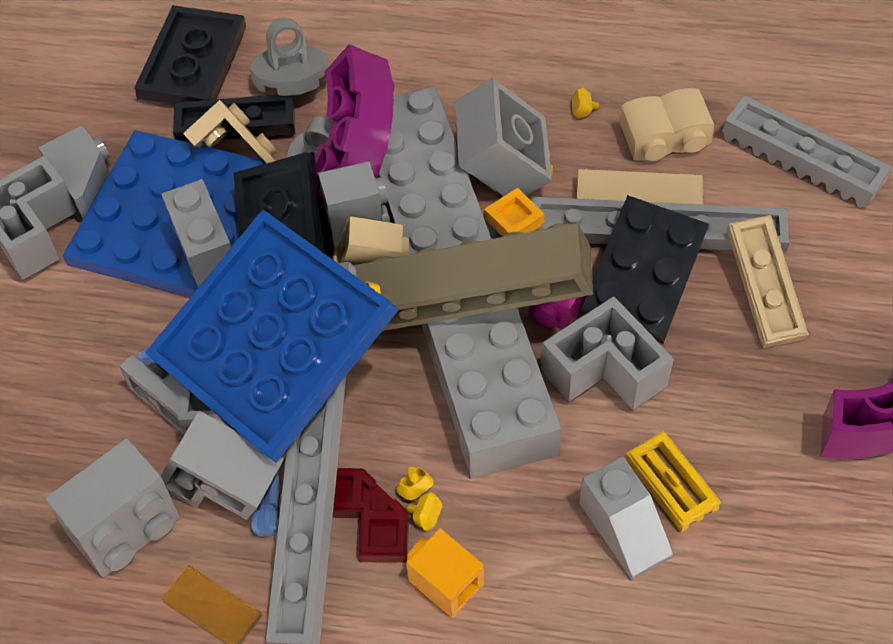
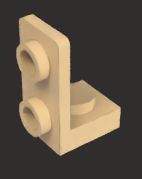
[183,100,278,163]

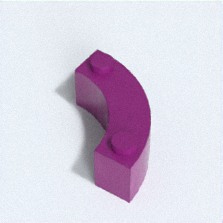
[314,44,395,225]
[821,383,893,459]

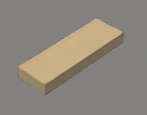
[577,169,703,205]
[726,215,809,349]

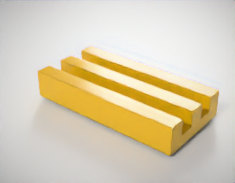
[625,431,721,532]

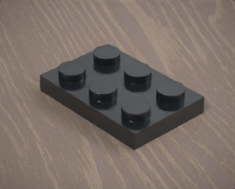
[134,5,246,104]
[234,152,325,254]
[581,195,709,344]

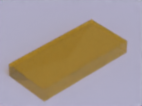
[162,565,262,644]

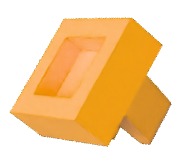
[484,187,545,237]

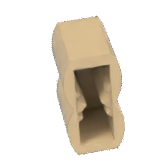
[620,88,714,161]
[332,216,409,265]

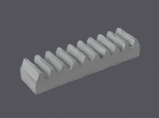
[722,95,892,209]

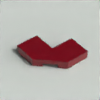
[332,468,409,563]

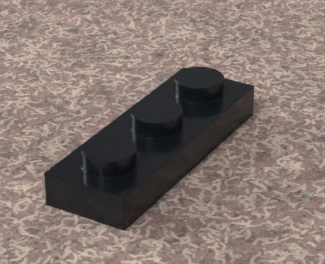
[173,95,295,142]

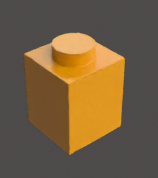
[406,528,485,618]

